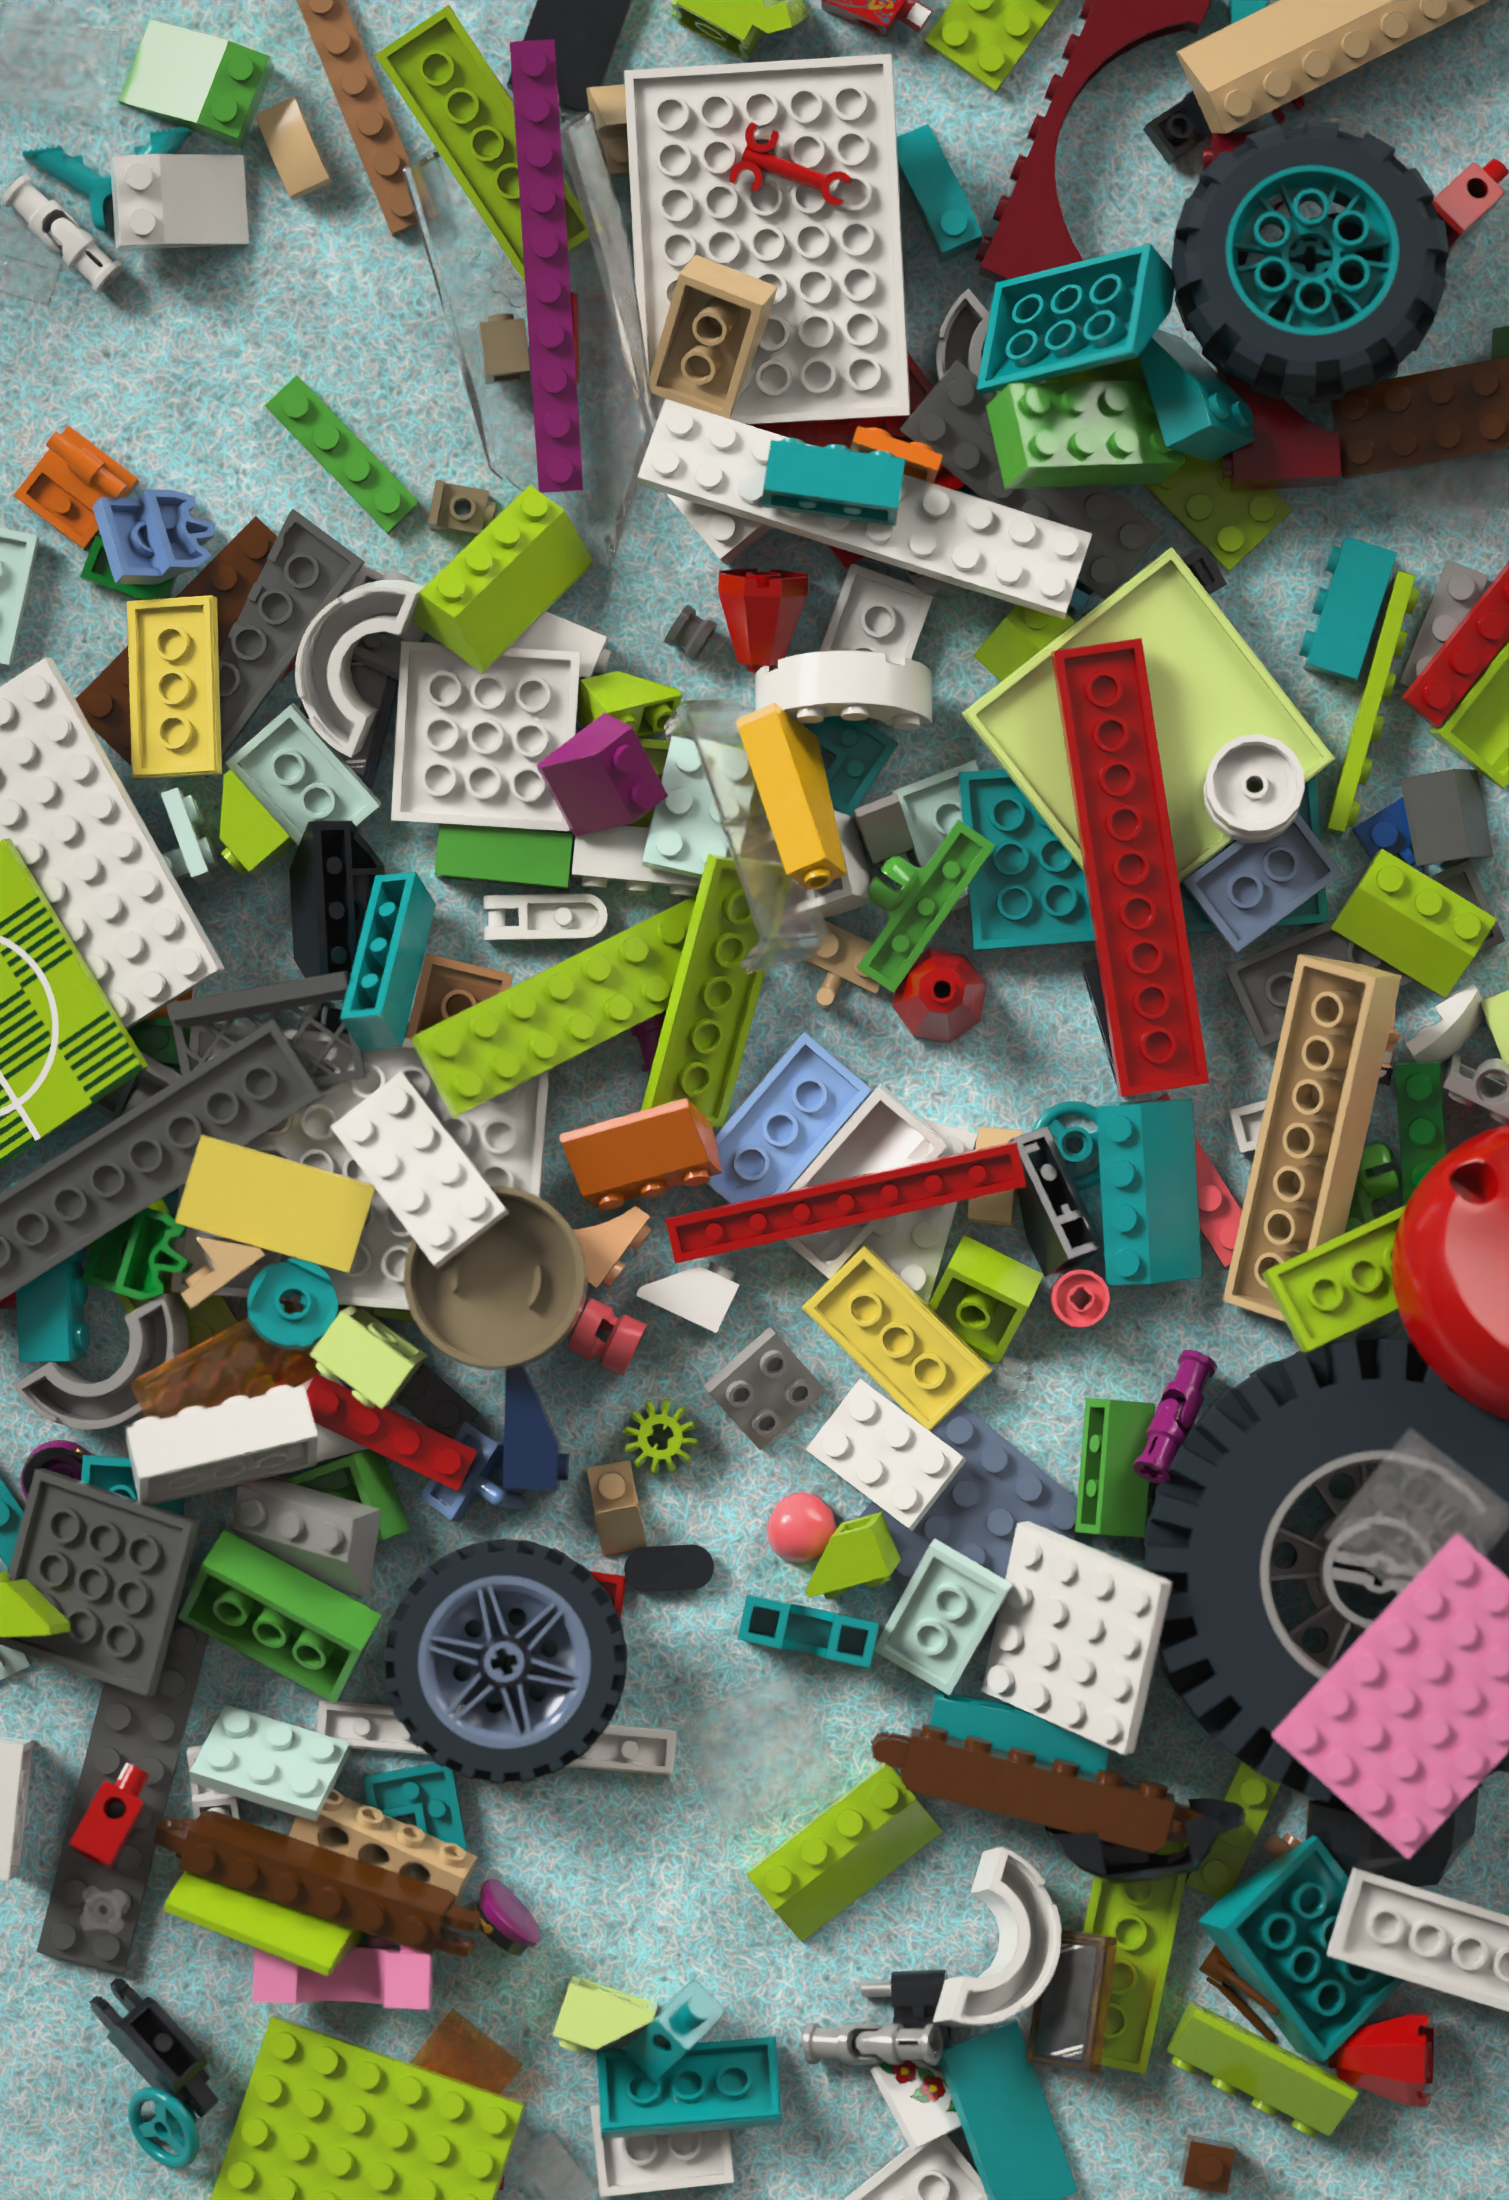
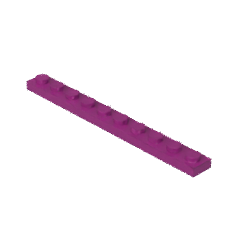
[510,39,583,493]

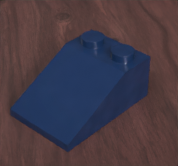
[502,1366,569,1490]

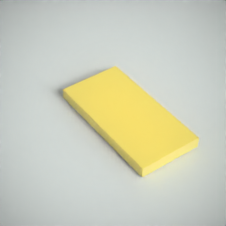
[127,595,222,780]
[175,1135,375,1273]
[802,1243,992,1432]

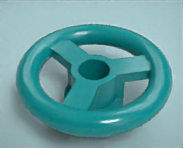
[1031,1101,1100,1190]
[128,2087,199,2168]

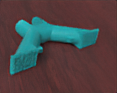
[22,126,192,232]

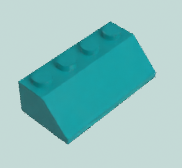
[1096,1098,1203,1286]

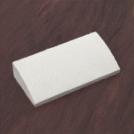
[784,1083,948,1279]

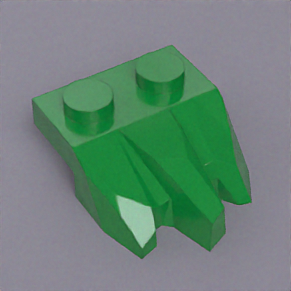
[82,1208,194,1301]

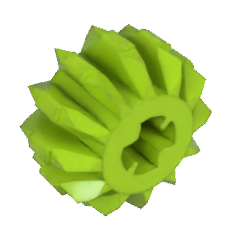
[623,1399,698,1475]

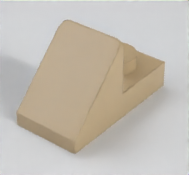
[587,84,629,177]
[181,1236,268,1309]
[586,1460,647,1556]

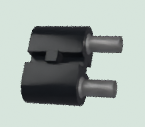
[861,1969,951,2049]

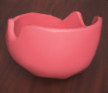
[767,1492,837,1565]

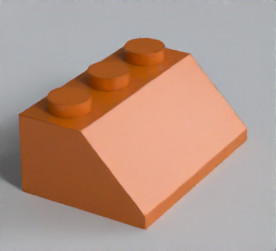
[559,1098,722,1210]

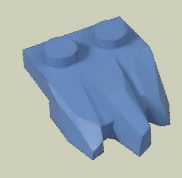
[92,489,215,585]

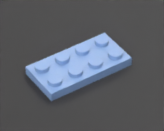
[706,1032,872,1204]

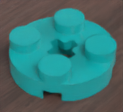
[247,1258,338,1351]

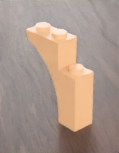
[573,1206,653,1289]

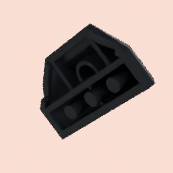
[289,821,385,1000]
[1306,1790,1478,1887]

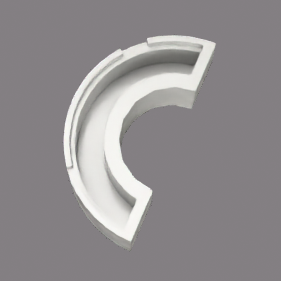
[295,580,425,758]
[755,651,932,731]
[932,1846,1061,2027]

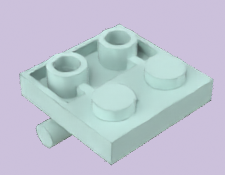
[161,787,220,885]

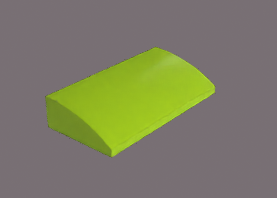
[1428,638,1509,789]
[163,1871,363,1976]

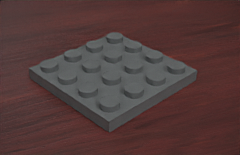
[0,1468,200,1696]

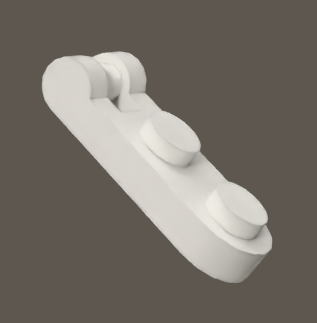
[483,893,608,942]

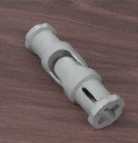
[802,2023,943,2065]

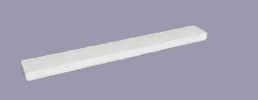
[317,1699,677,1776]

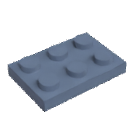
[1181,813,1343,954]

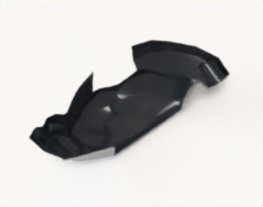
[1045,1798,1245,1884]

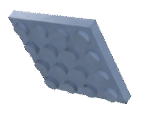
[858,1403,1079,1652]

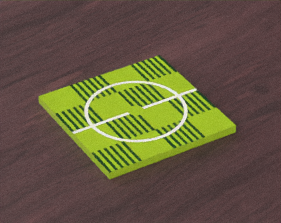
[0,839,149,1168]

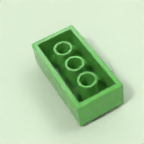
[986,380,1186,489]
[178,1529,382,1704]

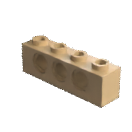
[289,1789,478,1906]

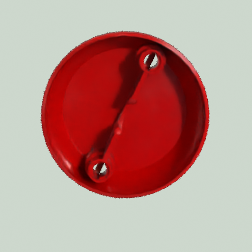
[1392,1124,1509,1420]

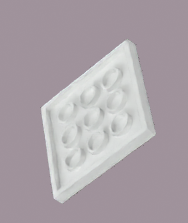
[391,641,581,831]
[981,1521,1172,1755]

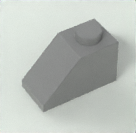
[853,793,915,868]

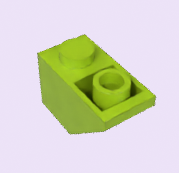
[577,671,682,737]
[805,1511,901,1599]

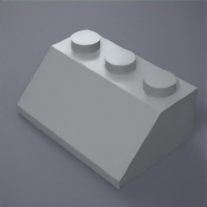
[232,1477,381,1597]

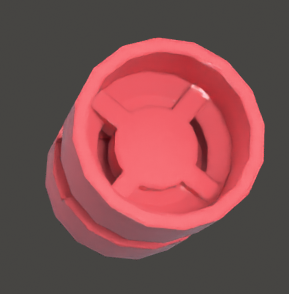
[1049,1269,1110,1328]
[566,1298,648,1376]

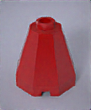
[718,568,808,673]
[892,948,987,1043]
[1329,2012,1434,2107]

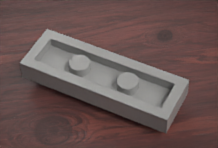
[1398,560,1489,688]

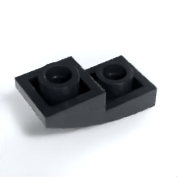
[1143,91,1212,165]

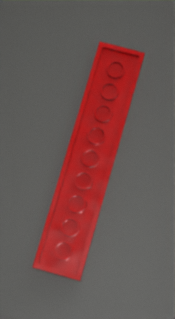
[1051,638,1209,1097]

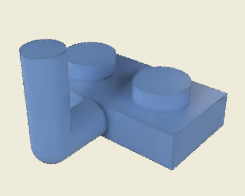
[419,1421,526,1522]

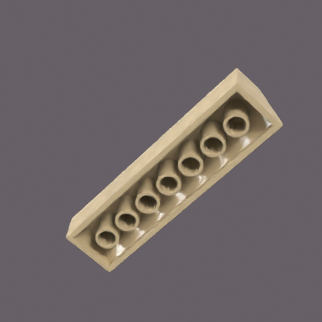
[1176,0,1491,134]
[1223,954,1402,1322]

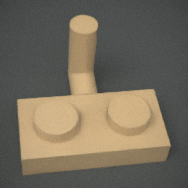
[796,919,881,1009]

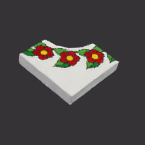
[870,2060,962,2151]

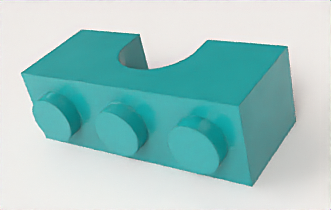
[737,1594,879,1668]

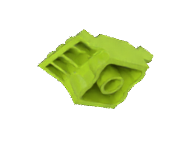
[671,0,809,60]

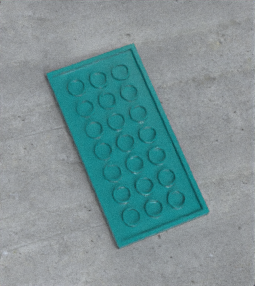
[958,769,1329,951]

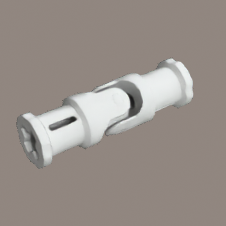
[0,174,123,294]

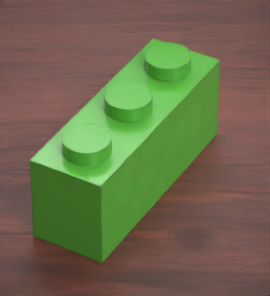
[434,823,574,891]
[1075,1398,1155,1538]

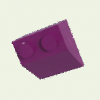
[536,713,668,836]

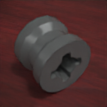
[664,605,718,661]

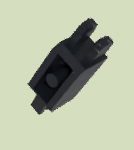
[89,1978,219,2118]

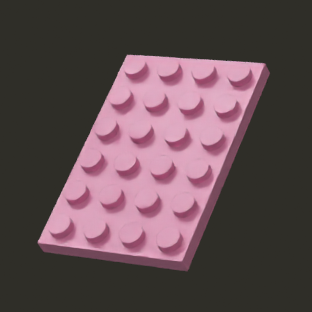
[1271,1532,1509,1859]

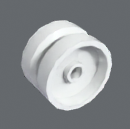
[1203,734,1305,843]

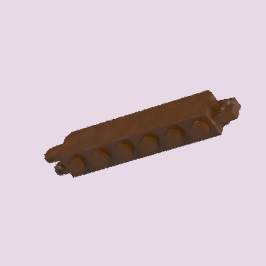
[871,1724,1205,1853]
[153,1811,482,1957]

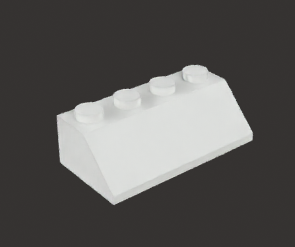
[126,1385,318,1505]

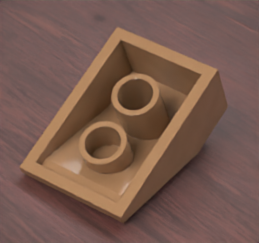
[406,954,514,1039]

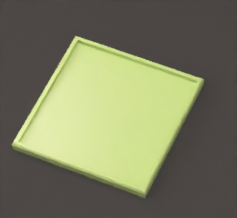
[961,547,1335,884]

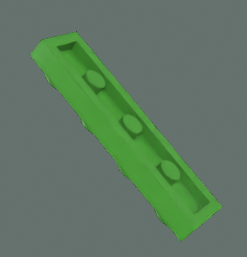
[265,375,420,534]

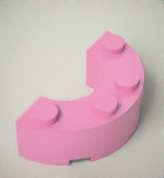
[253,1936,433,2010]

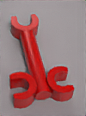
[729,122,852,206]

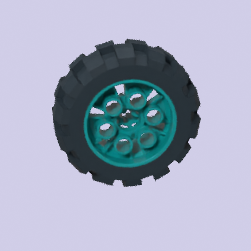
[1171,120,1449,403]

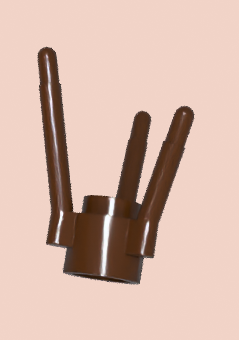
[1199,1945,1280,2042]

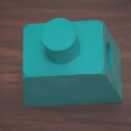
[623,1979,725,2081]

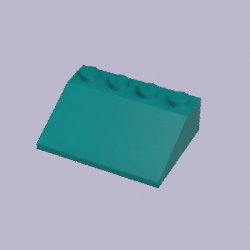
[976,243,1175,395]
[1198,1836,1405,2062]

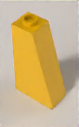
[736,703,847,891]

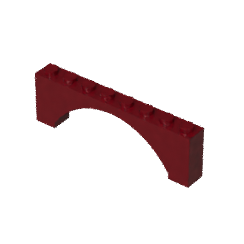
[975,0,1212,282]
[1202,129,1341,491]

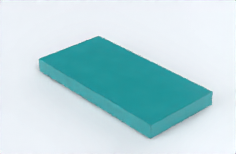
[939,2021,1078,2200]
[596,2037,782,2139]

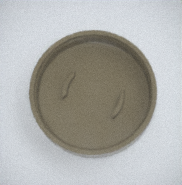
[404,1186,588,1370]

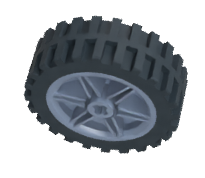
[383,1539,627,1784]

